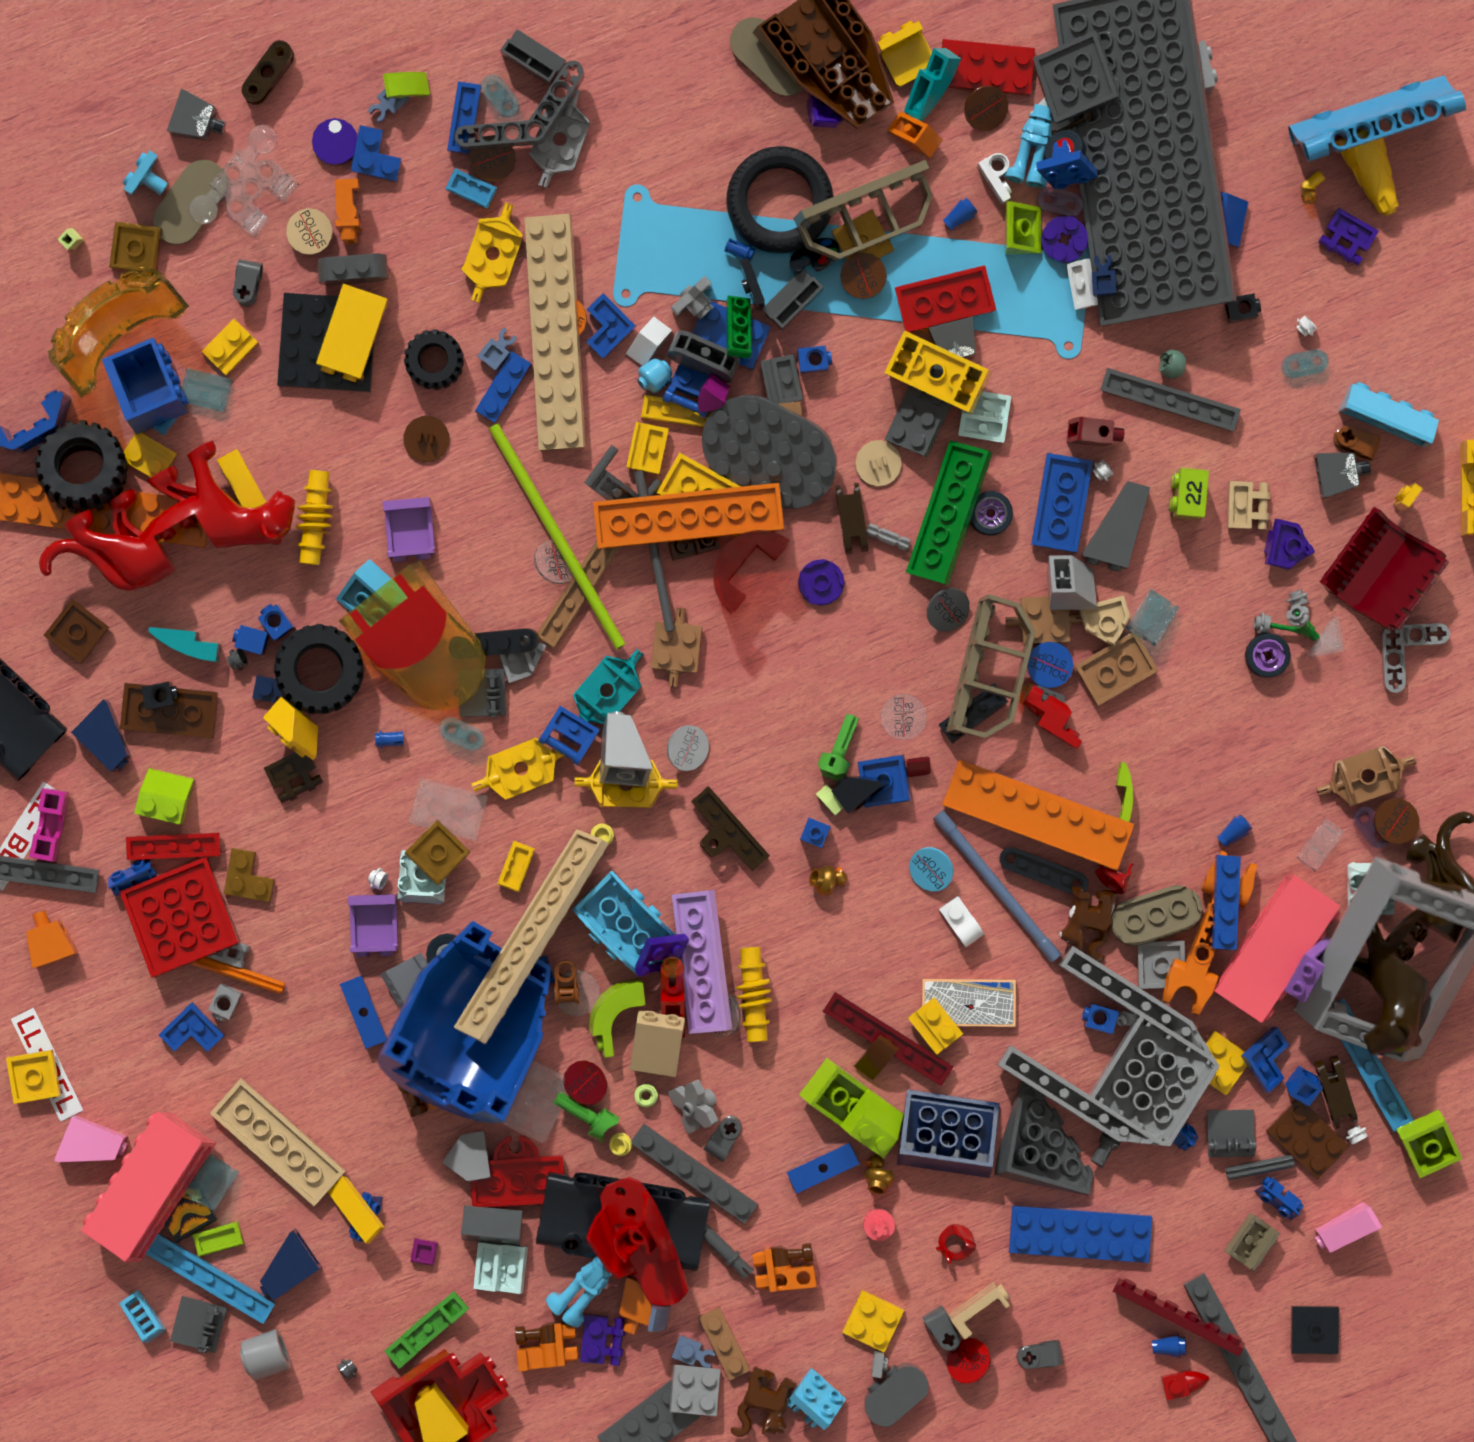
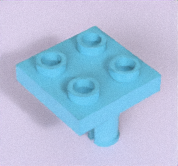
[123,150,168,196]
[788,1368,846,1430]

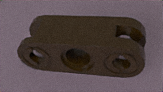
[241,40,294,105]
[835,482,869,555]
[1314,1055,1358,1129]

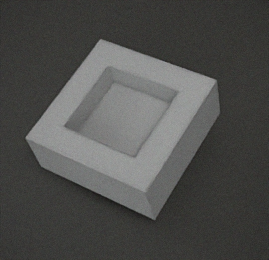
[871,1350,888,1378]

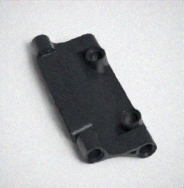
[0,658,68,782]
[536,1172,710,1271]

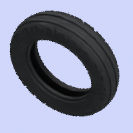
[726,146,833,253]

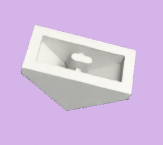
[626,316,672,366]

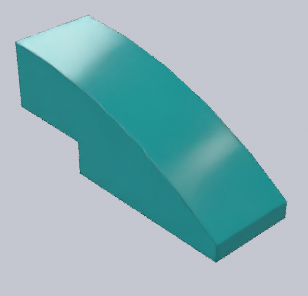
[904,48,961,121]
[148,627,221,662]

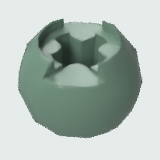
[1158,350,1187,379]

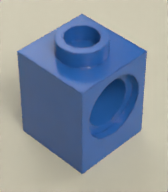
[798,346,832,374]
[258,604,295,641]
[232,625,270,655]
[800,817,831,848]
[1082,1003,1119,1034]
[1285,1065,1323,1106]

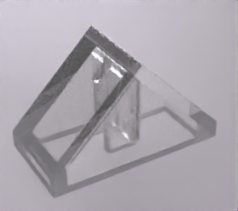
[1306,616,1345,658]

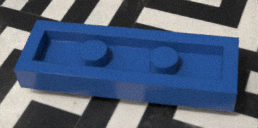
[447,81,482,155]
[475,351,532,423]

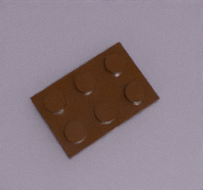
[1266,1099,1349,1180]

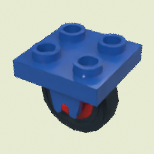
[1036,130,1098,189]

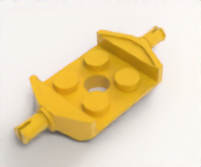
[461,202,523,303]

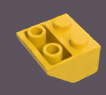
[263,697,318,760]

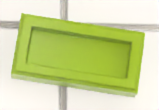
[192,1221,244,1257]

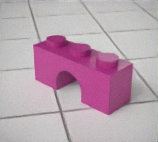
[29,788,70,861]

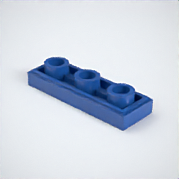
[340,975,387,1049]
[787,1142,860,1194]

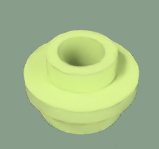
[634,1084,658,1107]

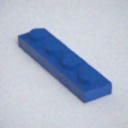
[1212,855,1241,951]

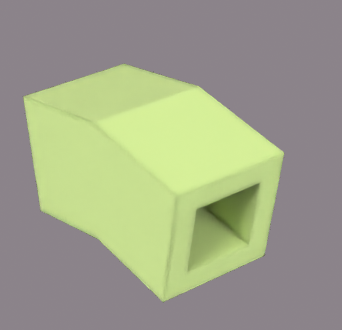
[58,228,85,250]
[816,784,843,815]

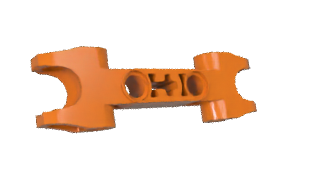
[1162,851,1257,1016]

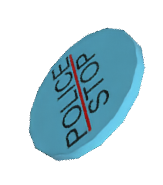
[909,847,954,891]

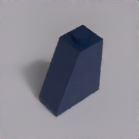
[71,699,131,772]
[260,1228,322,1301]

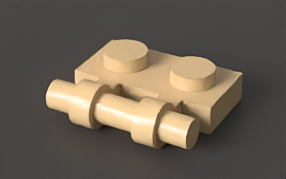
[1227,481,1271,530]

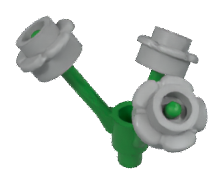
[1253,589,1319,641]

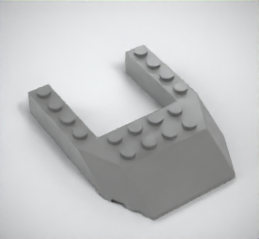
[996,946,1220,1146]

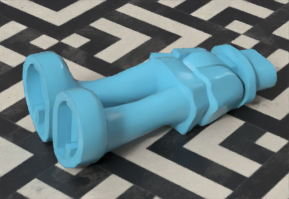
[1004,104,1053,188]
[546,1257,612,1327]

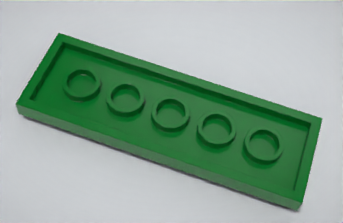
[905,440,993,586]

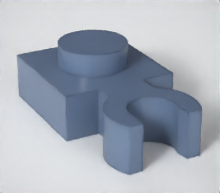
[368,89,410,123]
[477,328,517,371]
[672,1334,716,1368]

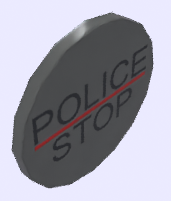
[926,587,970,632]

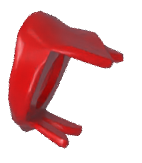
[1095,863,1133,894]
[936,1224,976,1264]

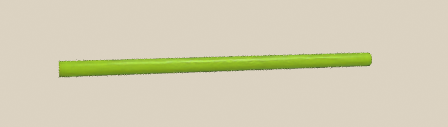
[489,423,626,650]

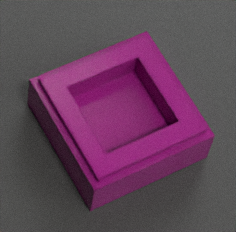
[410,1238,438,1266]

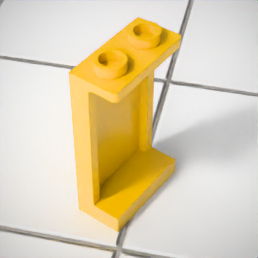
[316,284,389,383]

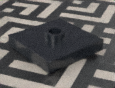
[740,258,765,310]
[1291,1305,1339,1354]

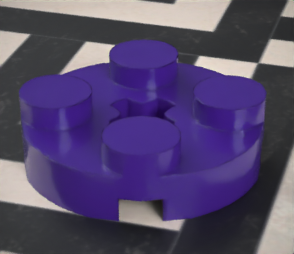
[1041,216,1088,263]

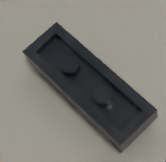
[938,683,1009,744]

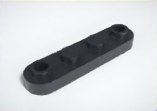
[448,628,540,658]
[999,847,1088,895]

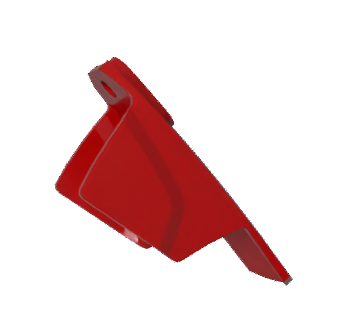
[587,1177,689,1306]

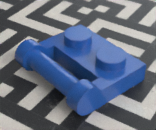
[663,364,710,419]
[538,706,600,766]

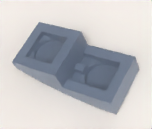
[648,1305,671,1332]

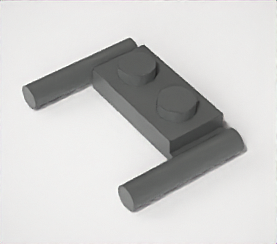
[584,445,662,500]

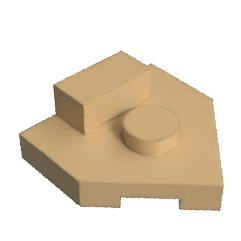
[1079,595,1130,647]

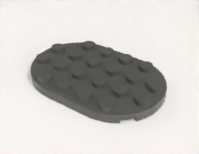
[702,395,837,509]

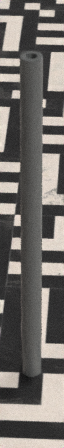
[634,471,675,632]

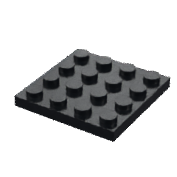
[277,293,375,392]

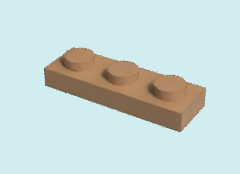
[699,1306,751,1381]

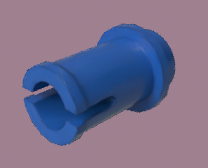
[724,238,756,262]
[375,730,404,749]

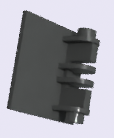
[458,669,506,717]
[1207,1109,1256,1157]
[170,1296,227,1353]

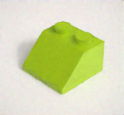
[134,768,194,824]
[840,1089,903,1159]

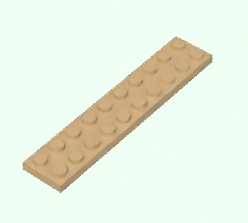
[525,214,586,451]
[454,829,608,1044]

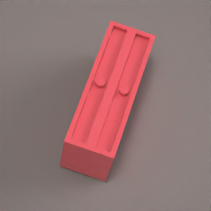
[1213,873,1341,1023]
[81,1111,217,1262]

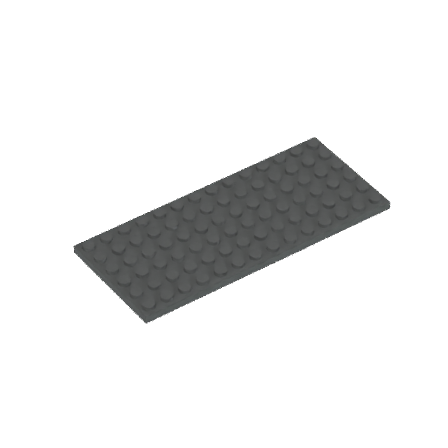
[1053,0,1236,326]

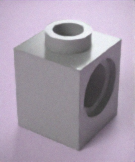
[208,983,243,1021]

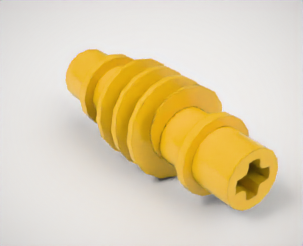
[296,470,334,565]
[736,947,772,1042]

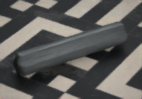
[1225,1155,1295,1180]

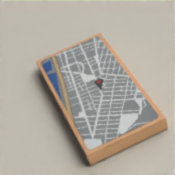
[922,979,1016,1027]

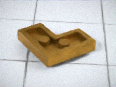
[224,848,275,902]

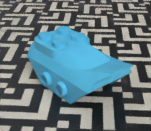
[572,871,676,976]

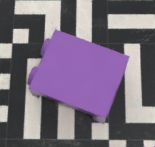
[382,497,436,562]
[348,894,399,957]
[1284,936,1330,1003]

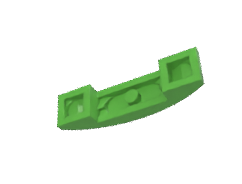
[384,1291,469,1369]

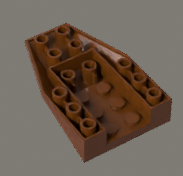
[752,0,894,129]

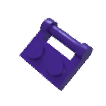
[635,934,689,977]

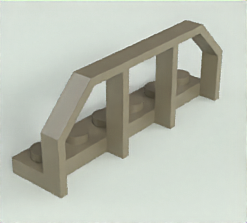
[793,160,933,261]
[946,594,1036,739]

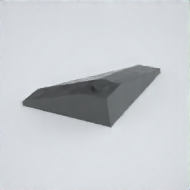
[994,1081,1093,1195]

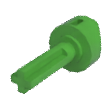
[817,714,859,781]
[553,1091,620,1144]

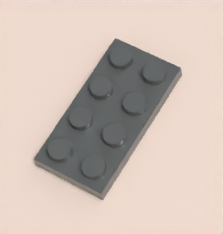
[885,365,951,458]
[597,1379,700,1442]

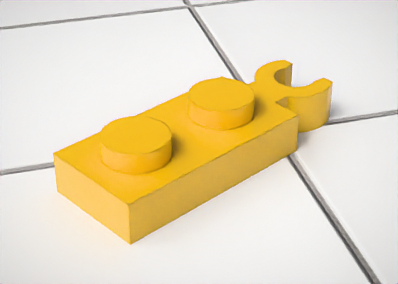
[1393,483,1423,511]

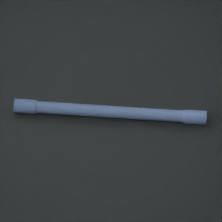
[933,810,1061,963]

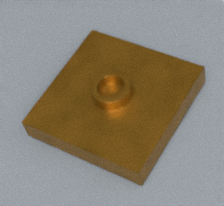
[831,209,894,260]
[109,221,162,274]
[404,819,471,886]

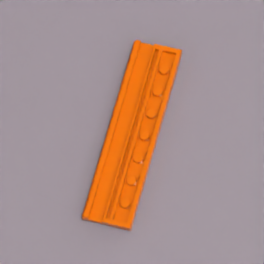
[942,759,1135,871]

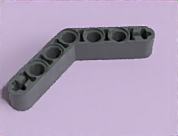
[455,61,585,150]

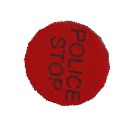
[947,1338,991,1384]

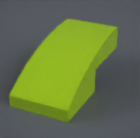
[383,72,430,99]

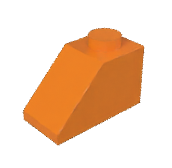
[887,111,944,158]

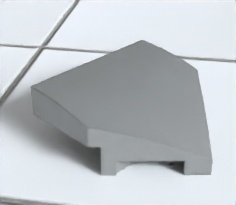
[498,636,546,684]
[442,1131,491,1182]

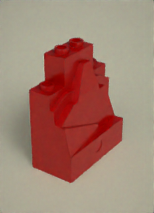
[370,1349,509,1442]

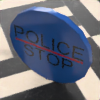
[1027,641,1074,688]

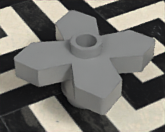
[670,276,714,320]
[668,1080,718,1133]

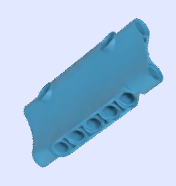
[1288,75,1466,162]

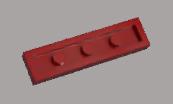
[126,833,221,860]

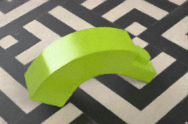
[589,978,645,1058]

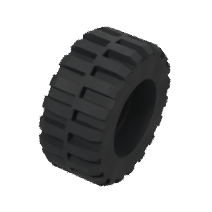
[35,420,128,514]
[274,624,364,715]

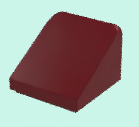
[906,756,931,777]

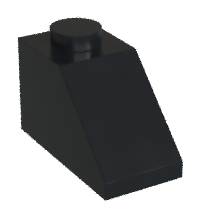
[832,775,890,813]

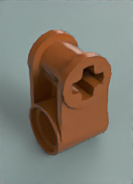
[1333,426,1381,460]
[555,959,579,1005]

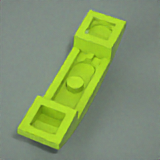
[1115,762,1133,822]

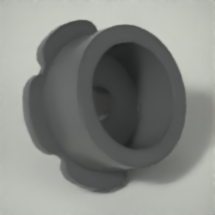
[227,649,248,671]
[337,1359,358,1381]

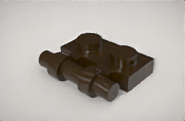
[264,752,323,803]

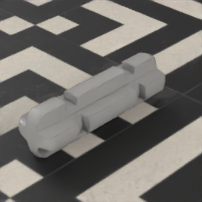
[866,524,911,551]

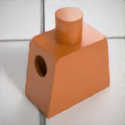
[26,910,78,968]
[619,1275,652,1335]

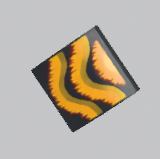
[165,1178,217,1243]

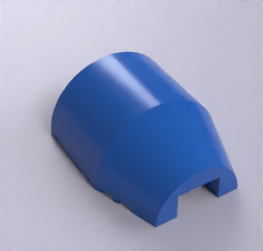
[377,921,551,1123]

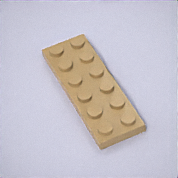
[209,1078,346,1206]

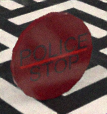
[563,1060,607,1106]

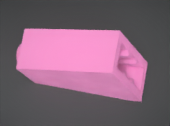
[54,1115,128,1162]
[1315,1202,1382,1253]

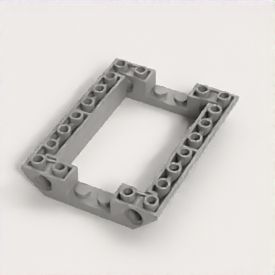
[1293,856,1474,1062]

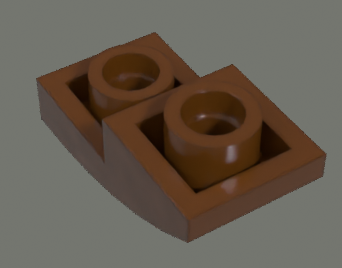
[668,537,720,561]
[854,1035,899,1080]

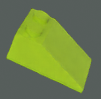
[799,1058,883,1126]

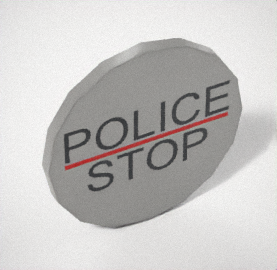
[667,725,709,771]

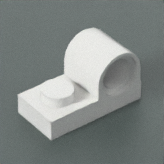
[977,153,1012,205]
[939,896,985,948]

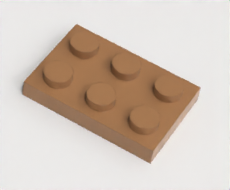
[1074,631,1159,706]

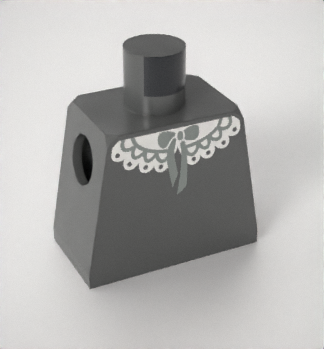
[167,89,226,141]
[928,317,975,359]
[1313,453,1371,499]

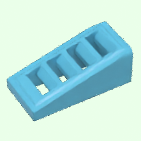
[119,1290,167,1343]

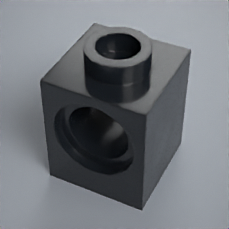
[1224,293,1261,324]
[141,681,179,710]

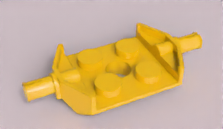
[471,737,567,800]
[575,759,678,808]

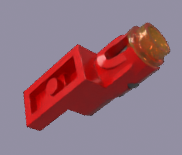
[1019,682,1082,749]
[660,957,685,1038]

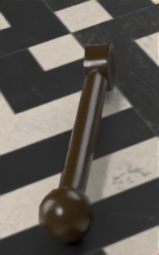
[1052,112,1093,136]

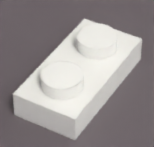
[1067,259,1098,310]

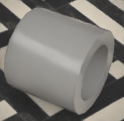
[240,1329,291,1381]

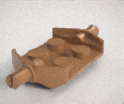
[1316,746,1417,806]

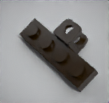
[691,786,770,871]

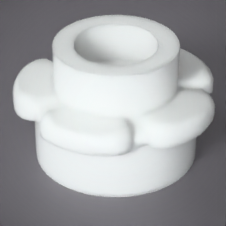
[1296,315,1318,337]
[1093,459,1114,481]
[368,868,388,890]
[1346,1125,1368,1145]

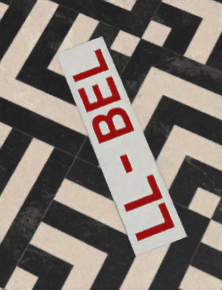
[0,781,56,891]
[11,1008,83,1122]

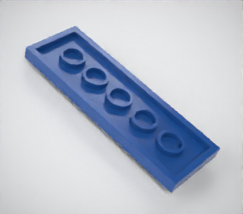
[1009,1205,1152,1263]

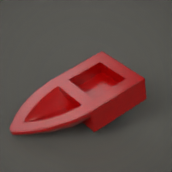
[1161,1371,1209,1400]

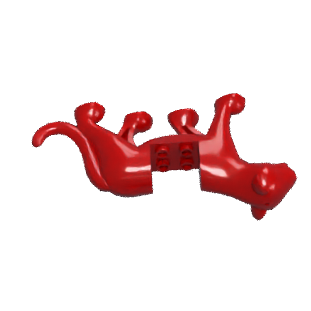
[39,440,295,591]

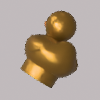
[809,866,848,896]
[864,1155,894,1194]

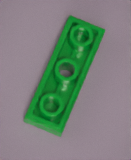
[726,295,751,359]

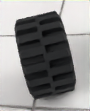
[404,329,464,390]

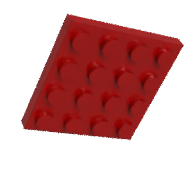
[119,857,240,978]

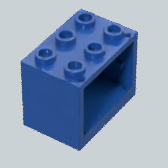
[102,337,189,434]

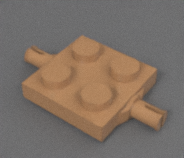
[1005,596,1082,645]
[651,608,703,687]

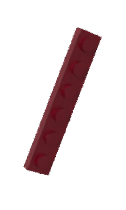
[823,992,954,1086]
[1113,1278,1245,1357]

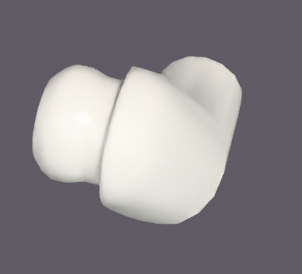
[1116,1010,1137,1026]

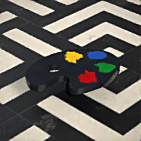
[789,238,840,274]

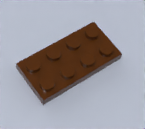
[120,683,218,739]

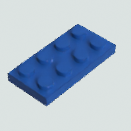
[1031,453,1093,553]

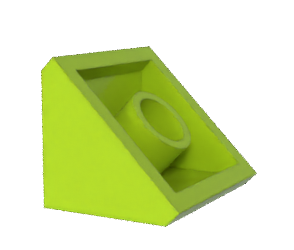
[1005,201,1041,254]

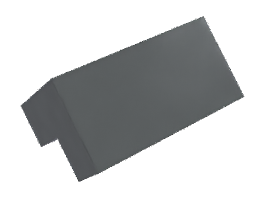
[500,29,566,86]
[762,269,823,331]
[461,1206,523,1245]

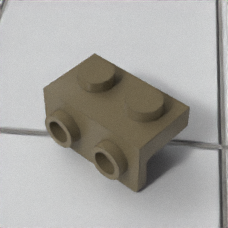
[1224,1212,1280,1271]

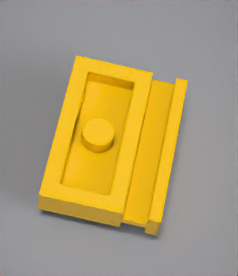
[201,319,259,376]
[626,422,669,475]
[124,433,178,477]
[907,997,963,1055]

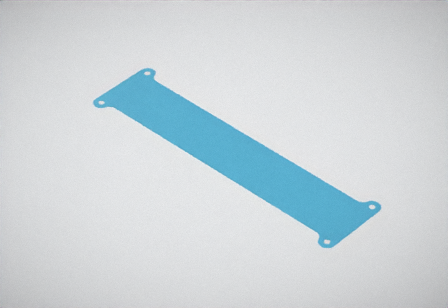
[613,184,1091,359]

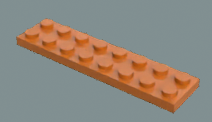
[593,483,784,549]

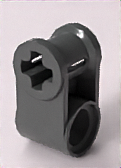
[233,259,263,306]
[703,1116,741,1162]
[922,1305,961,1351]
[1017,1340,1063,1369]

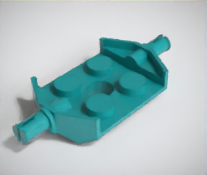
[573,648,644,724]

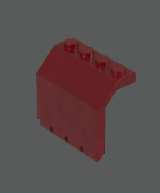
[1319,507,1449,632]

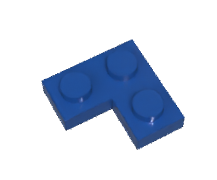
[350,125,401,182]
[587,293,636,359]
[159,1002,225,1052]
[1241,1027,1289,1093]

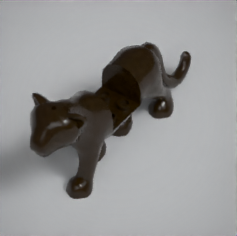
[1350,811,1474,1055]

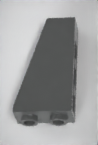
[1081,481,1150,572]

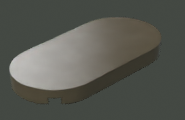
[730,17,804,97]
[153,160,227,245]
[1111,885,1202,946]

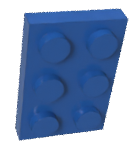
[692,302,771,370]

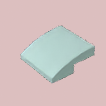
[958,391,1012,443]
[473,1242,528,1294]

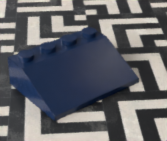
[897,1089,999,1178]

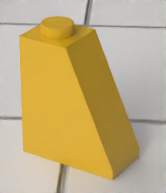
[415,1383,468,1442]

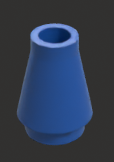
[943,197,978,230]
[1217,814,1253,847]
[1152,1334,1187,1358]

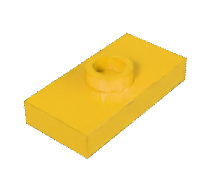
[497,841,535,892]

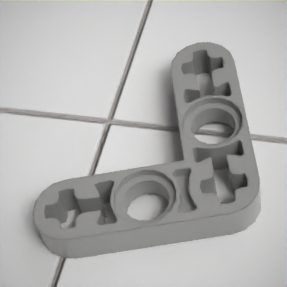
[1381,623,1450,693]

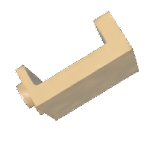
[630,1011,685,1077]
[949,1281,1010,1339]

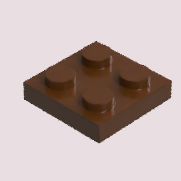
[44,599,110,664]

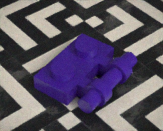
[1318,208,1379,266]
[580,1314,625,1366]

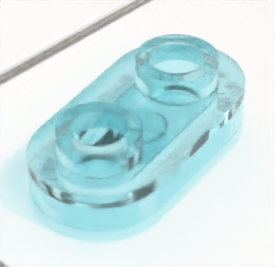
[481,75,519,118]
[1281,349,1329,378]
[439,717,484,750]

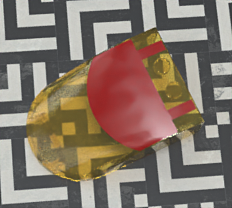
[339,561,486,711]

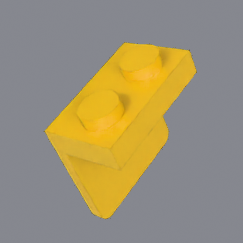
[877,21,932,87]

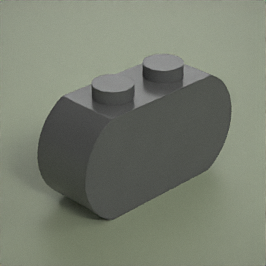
[317,254,389,285]
[667,331,740,383]
[864,1363,928,1427]

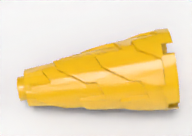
[1335,125,1399,217]

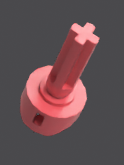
[863,1208,895,1241]

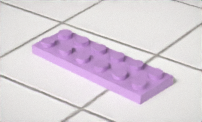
[672,890,732,1034]

